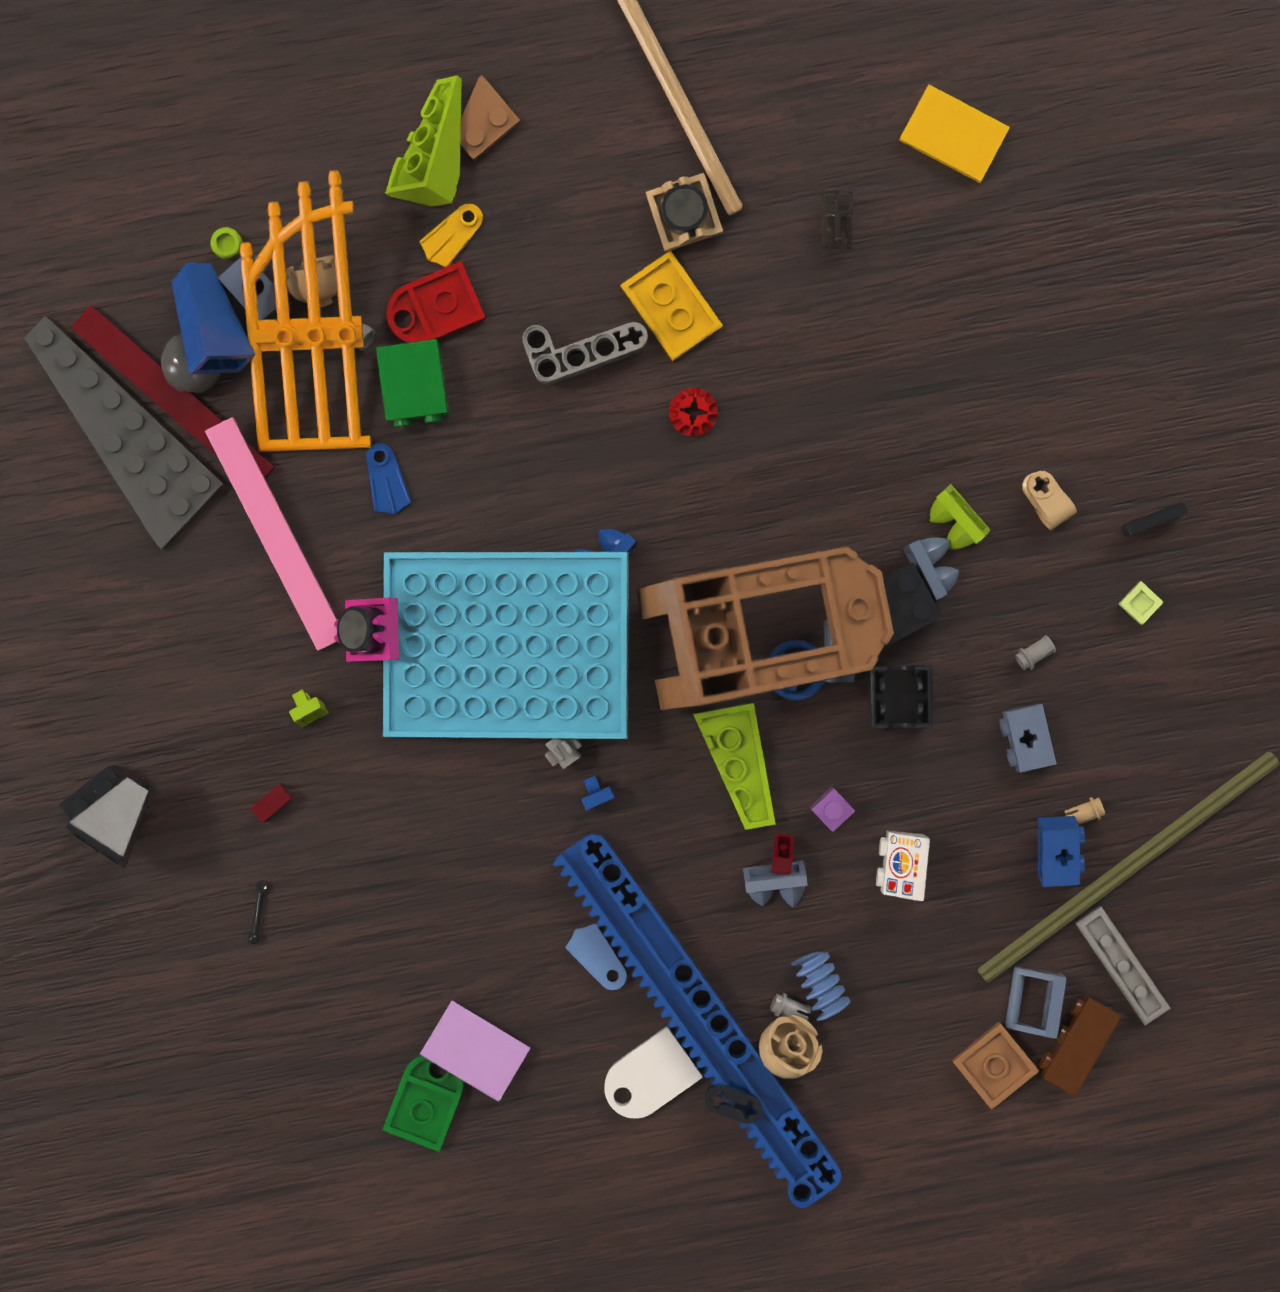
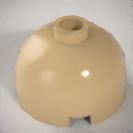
[286,255,338,307]
[759,1015,822,1079]

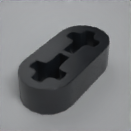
[704,1083,762,1124]

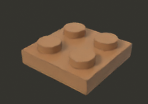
[951,1022,1039,1110]

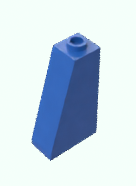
[172,262,255,374]

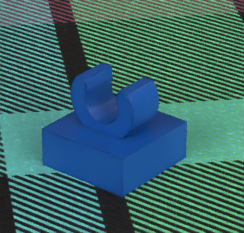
[581,775,615,811]

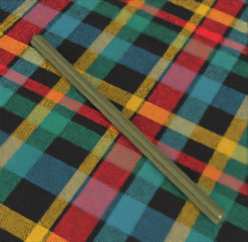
[978,752,1280,983]

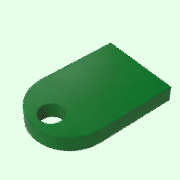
[382,1055,464,1152]

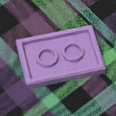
[419,1001,530,1102]

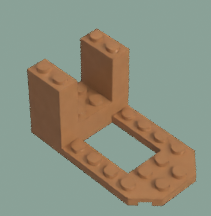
[637,547,894,710]

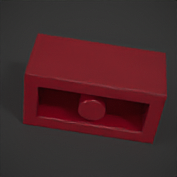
[250,783,294,823]
[771,833,794,875]

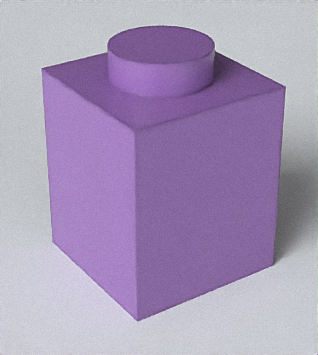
[809,786,855,832]

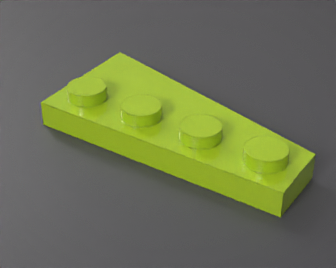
[693,703,776,830]

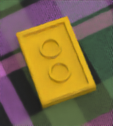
[899,84,1010,183]
[620,250,723,362]

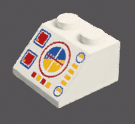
[876,831,930,901]

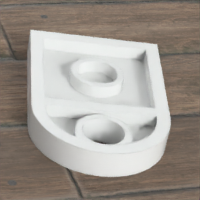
[604,1026,703,1118]

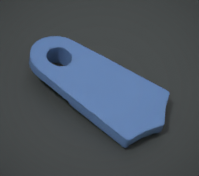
[566,923,627,990]

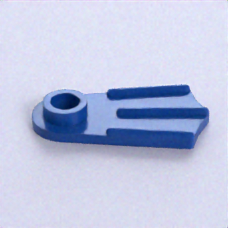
[366,443,412,515]

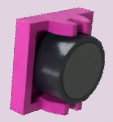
[334,598,399,662]

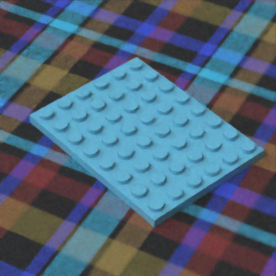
[383,552,629,739]

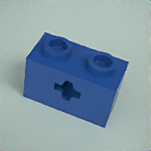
[1038,816,1085,887]

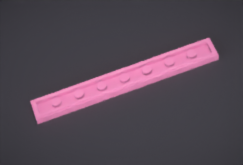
[205,417,337,651]

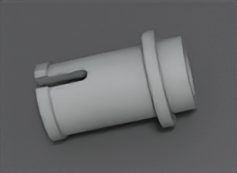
[1015,635,1056,671]
[770,993,811,1020]

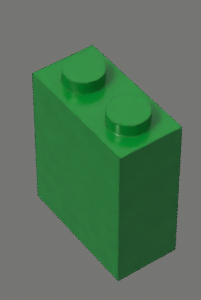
[376,339,449,428]

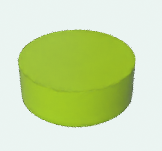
[210,227,243,260]

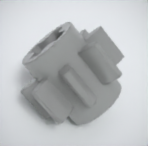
[545,738,582,769]

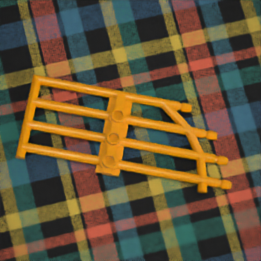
[240,170,371,452]

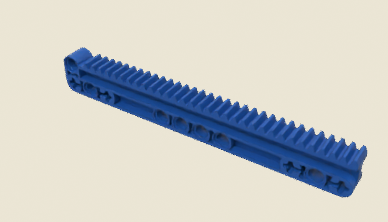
[553,832,841,1208]

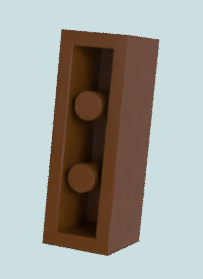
[1038,994,1122,1096]

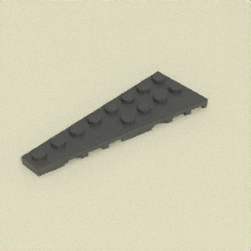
[24,316,225,550]

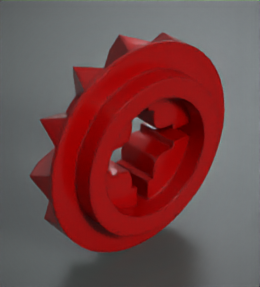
[669,387,718,437]

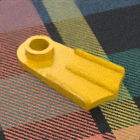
[420,204,483,268]

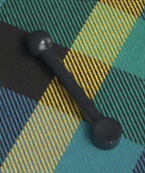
[248,880,269,944]

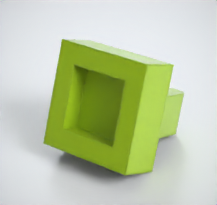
[289,689,328,728]

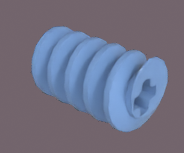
[791,952,850,1021]

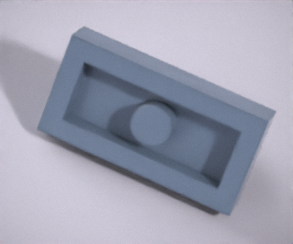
[903,537,959,601]
[743,860,808,908]

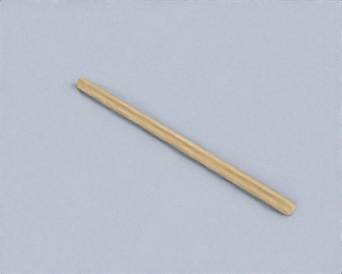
[617,0,742,215]

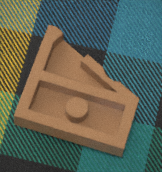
[460,75,521,161]

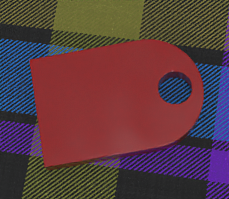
[386,261,486,343]

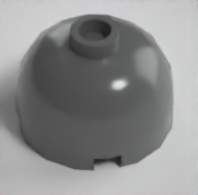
[161,332,221,393]

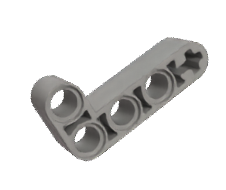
[522,322,648,385]

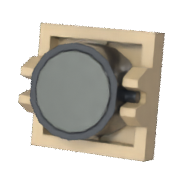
[646,173,723,252]

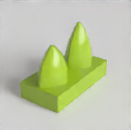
[930,484,990,549]

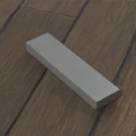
[1075,906,1171,1026]

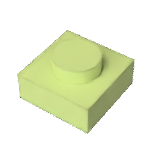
[1118,581,1163,625]

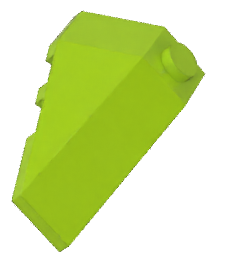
[385,75,462,207]

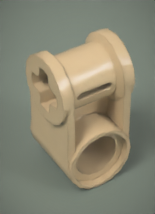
[1022,471,1077,531]

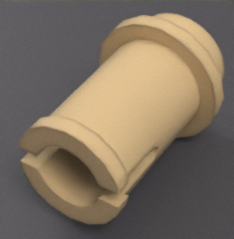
[1064,797,1106,825]

